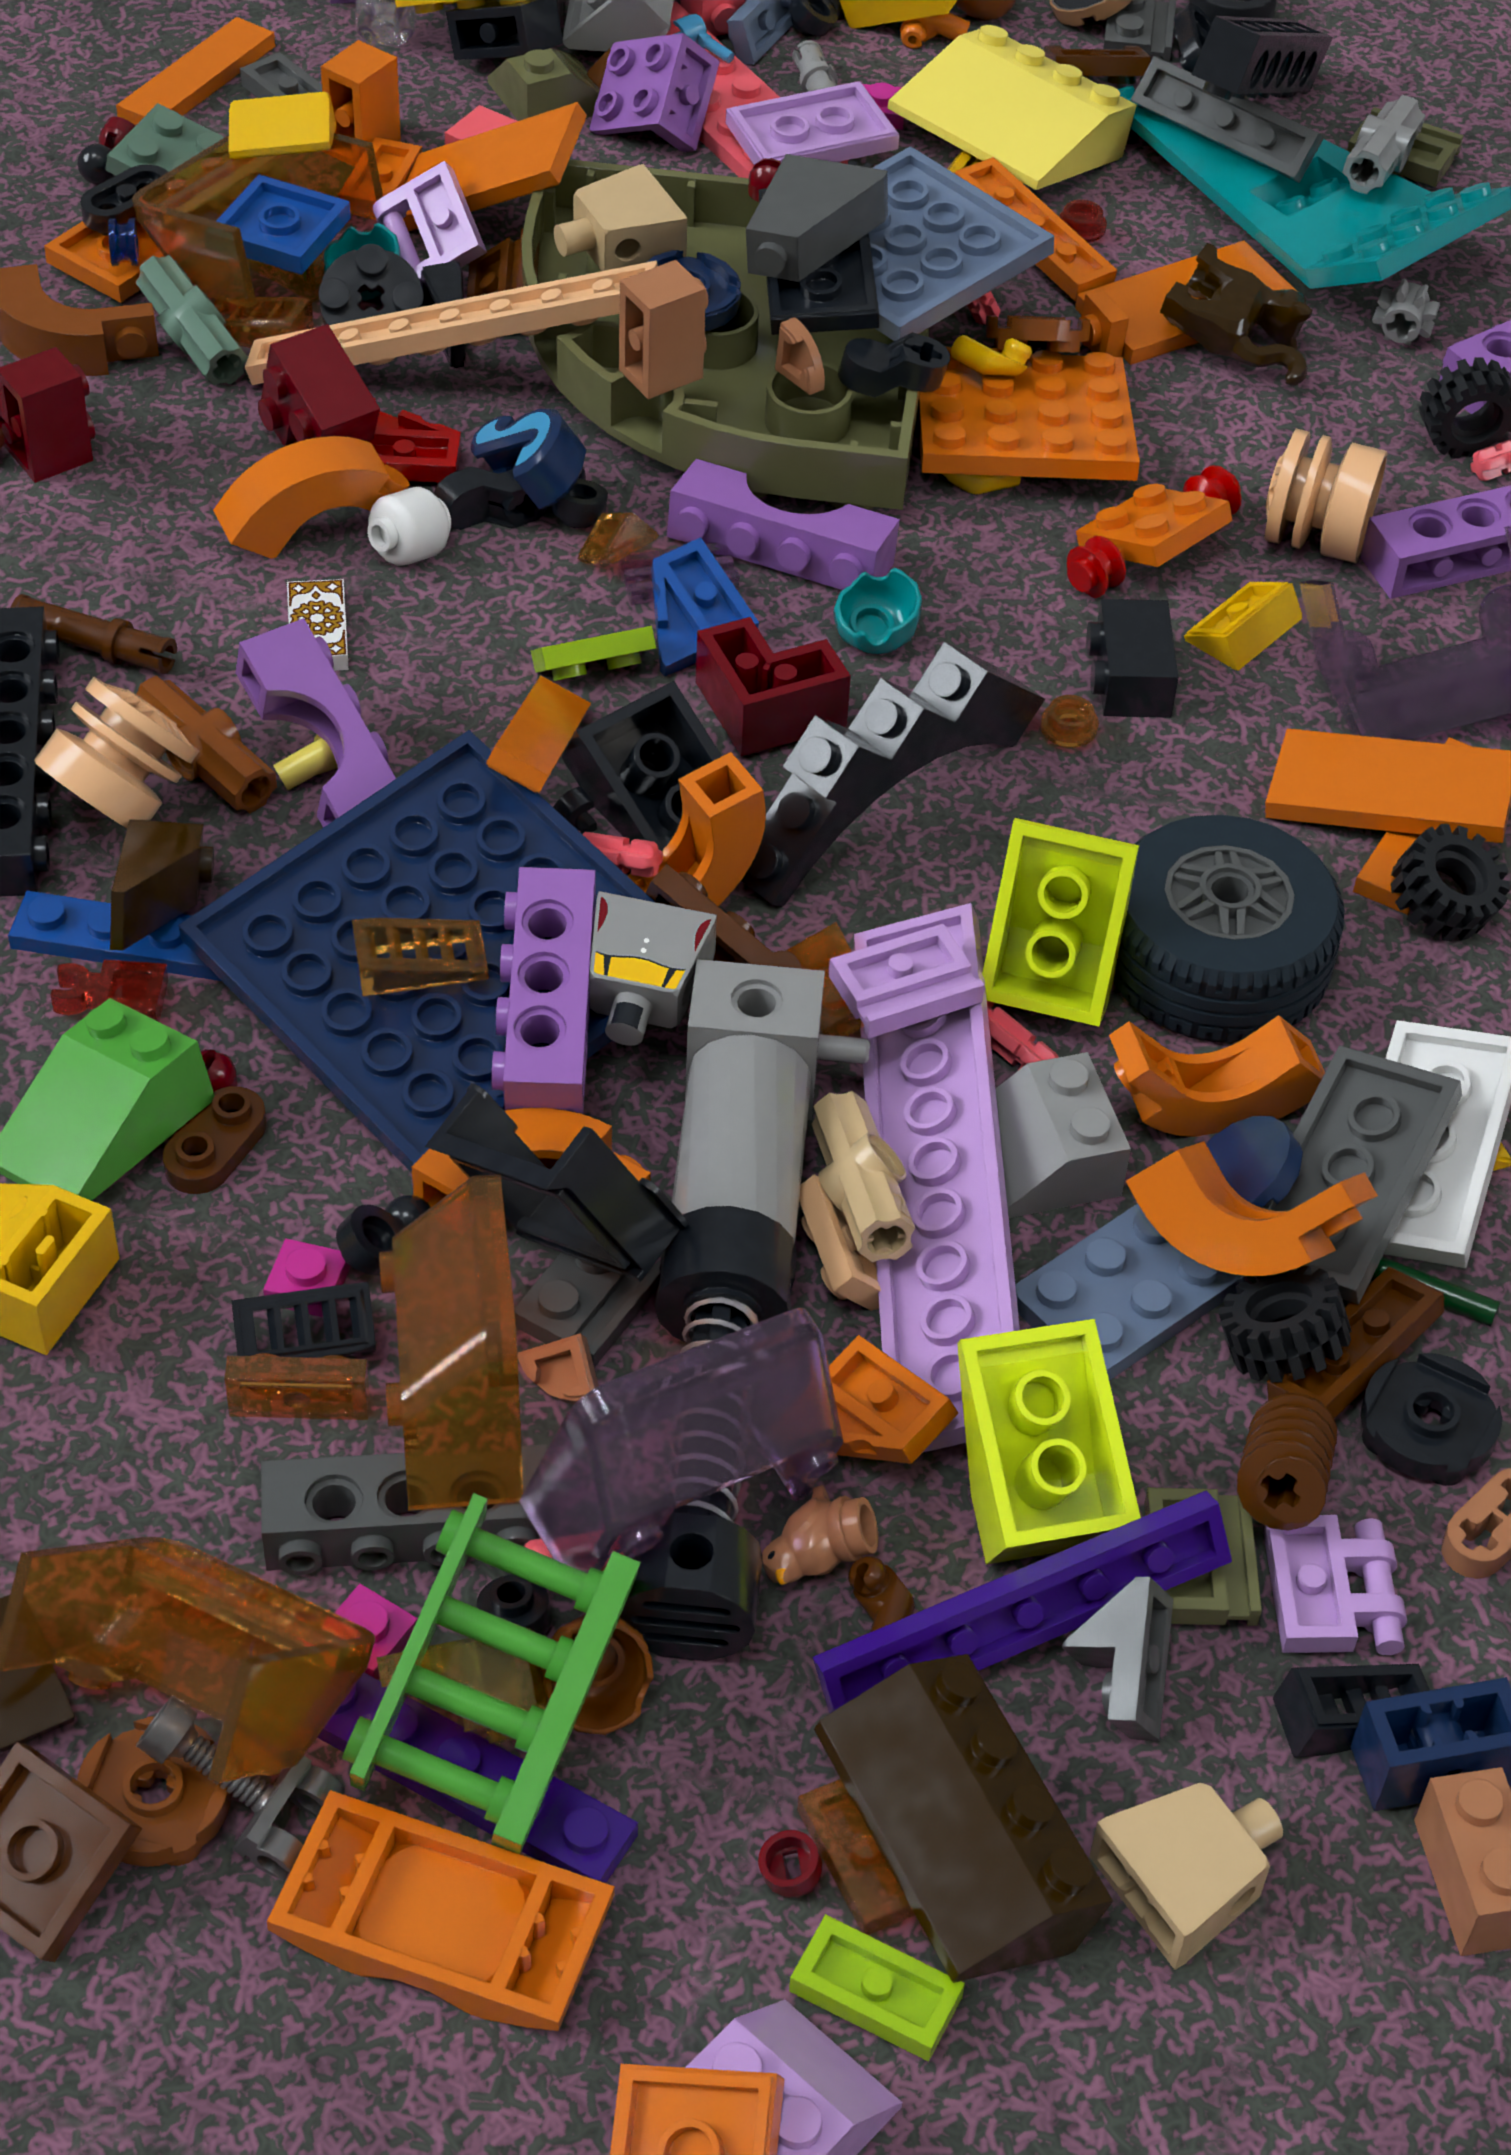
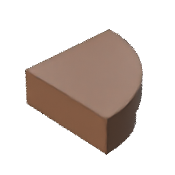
[775,317,825,395]
[517,1333,603,1405]

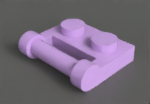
[373,161,487,283]

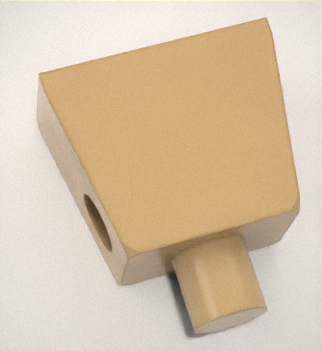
[554,164,687,271]
[1089,1783,1283,1970]

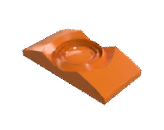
[267,1790,615,2031]

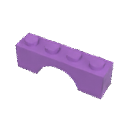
[667,459,900,590]
[235,618,396,827]

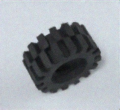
[1419,357,1511,459]
[1390,824,1511,942]
[1219,1265,1352,1383]

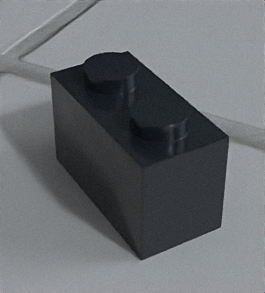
[445,0,563,60]
[1086,599,1179,718]

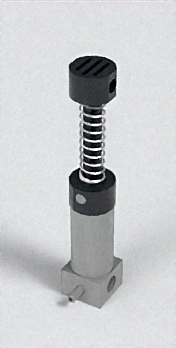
[620,959,870,1661]

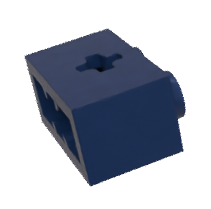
[1350,1677,1511,1811]

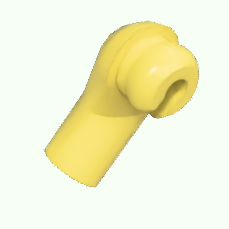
[273,734,338,791]

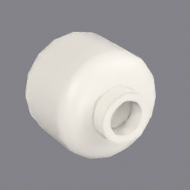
[368,487,451,566]

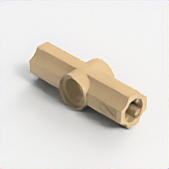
[812,1091,915,1263]

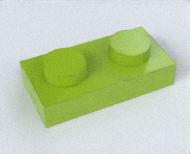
[531,626,656,681]
[789,1914,965,2062]

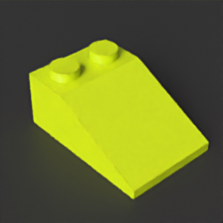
[982,818,1139,1027]
[957,1319,1141,1564]

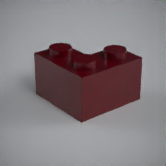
[258,324,380,446]
[0,347,96,483]
[695,617,851,756]

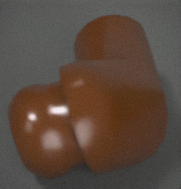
[848,1556,915,1632]

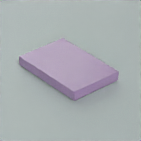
[726,81,899,165]

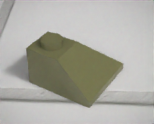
[488,48,600,121]

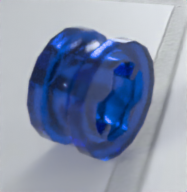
[108,218,139,266]

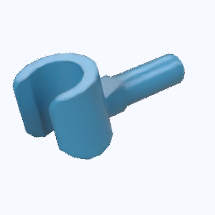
[673,14,735,63]

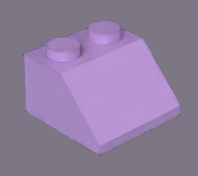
[685,1999,902,2155]

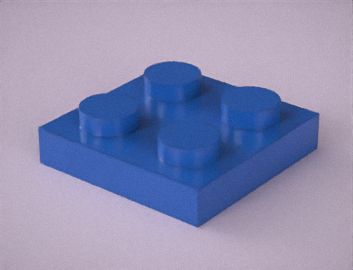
[208,174,351,275]

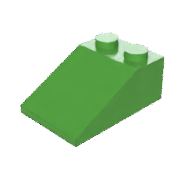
[0,998,215,1201]

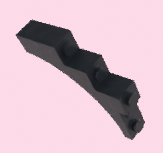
[741,642,1045,907]

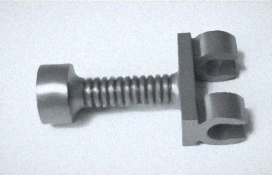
[136,1696,345,1881]

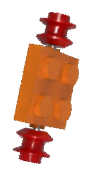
[1067,465,1242,598]

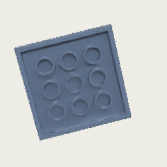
[869,146,1054,341]

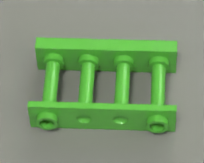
[342,1493,641,1854]

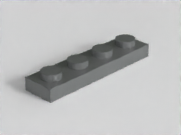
[1131,56,1324,183]

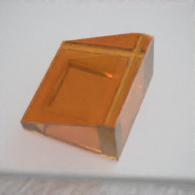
[577,512,659,564]

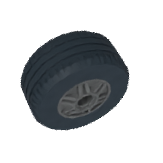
[1113,815,1345,1043]

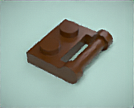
[1044,45,1151,84]

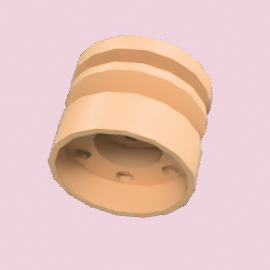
[1265,428,1388,564]
[34,677,199,828]

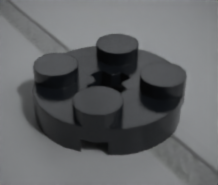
[318,244,424,325]
[1360,1353,1503,1486]

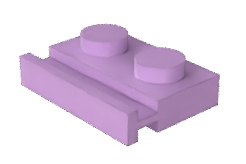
[829,924,985,1039]

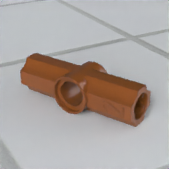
[136,675,277,814]

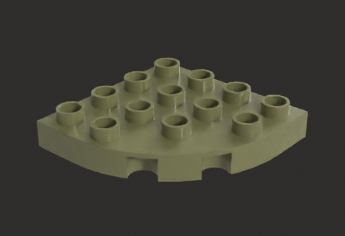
[521,159,930,510]

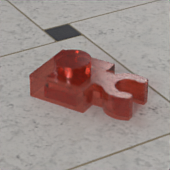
[50,960,169,1022]

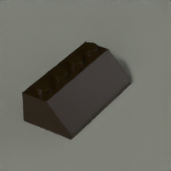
[814,1654,1113,1983]

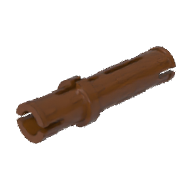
[10,594,177,674]

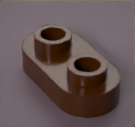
[163,1086,267,1194]

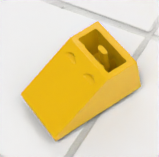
[0,1183,120,1356]

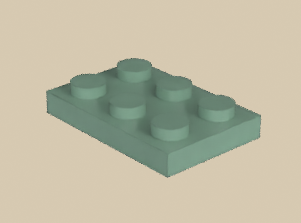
[105,103,288,225]

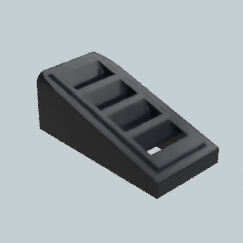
[421,261,466,368]
[231,1282,376,1369]
[1273,1664,1430,1757]

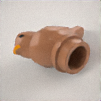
[762,1485,878,1585]

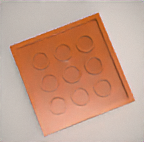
[918,346,1140,481]

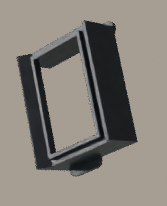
[425,1083,688,1282]

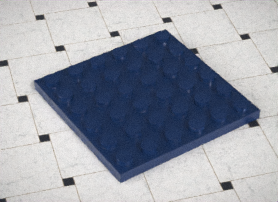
[178,730,655,1173]

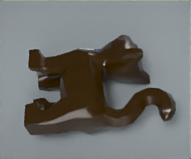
[1160,242,1313,386]

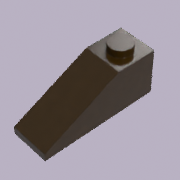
[110,819,214,951]

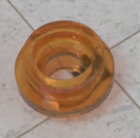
[1040,695,1099,747]

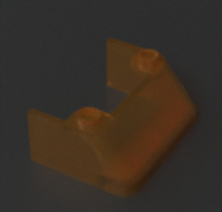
[132,133,383,308]
[379,1174,524,1511]
[0,1537,376,1783]

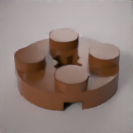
[986,315,1090,352]
[77,1716,231,1867]

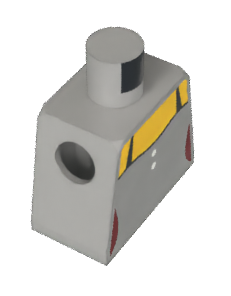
[589,891,717,1046]

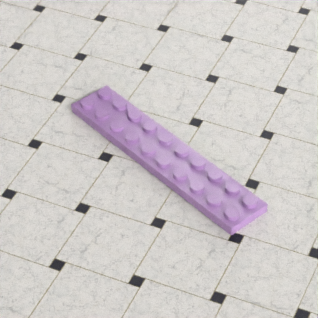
[854,903,1020,1453]

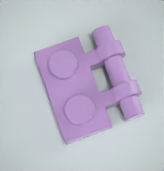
[1263,1515,1407,1655]

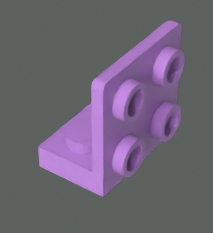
[589,33,720,152]

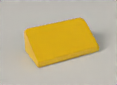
[229,92,336,160]
[1184,582,1302,671]

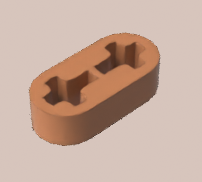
[1441,1468,1511,1579]

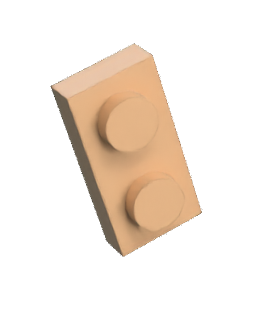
[799,1174,881,1311]

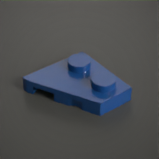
[651,537,759,677]

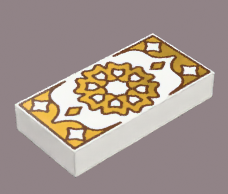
[287,579,349,671]

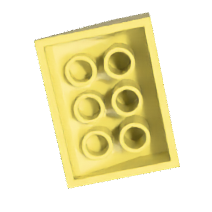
[887,25,1137,190]

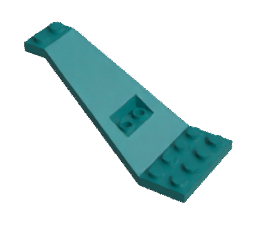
[1118,77,1511,289]

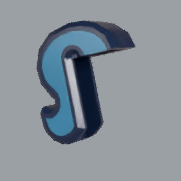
[471,409,587,509]

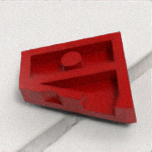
[368,398,461,483]

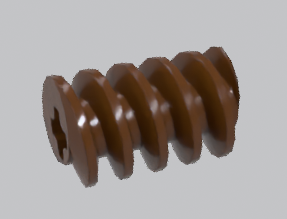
[1237,1393,1337,1531]

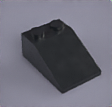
[561,681,722,851]

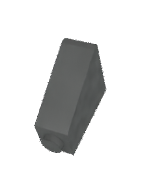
[746,154,888,282]

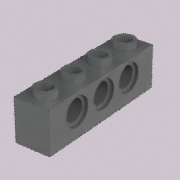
[261,1444,552,1575]

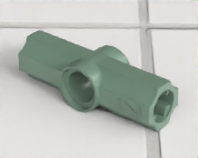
[136,255,248,386]

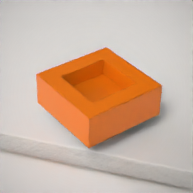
[1077,289,1129,357]

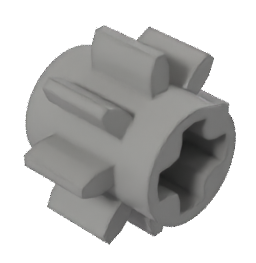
[1372,278,1440,346]

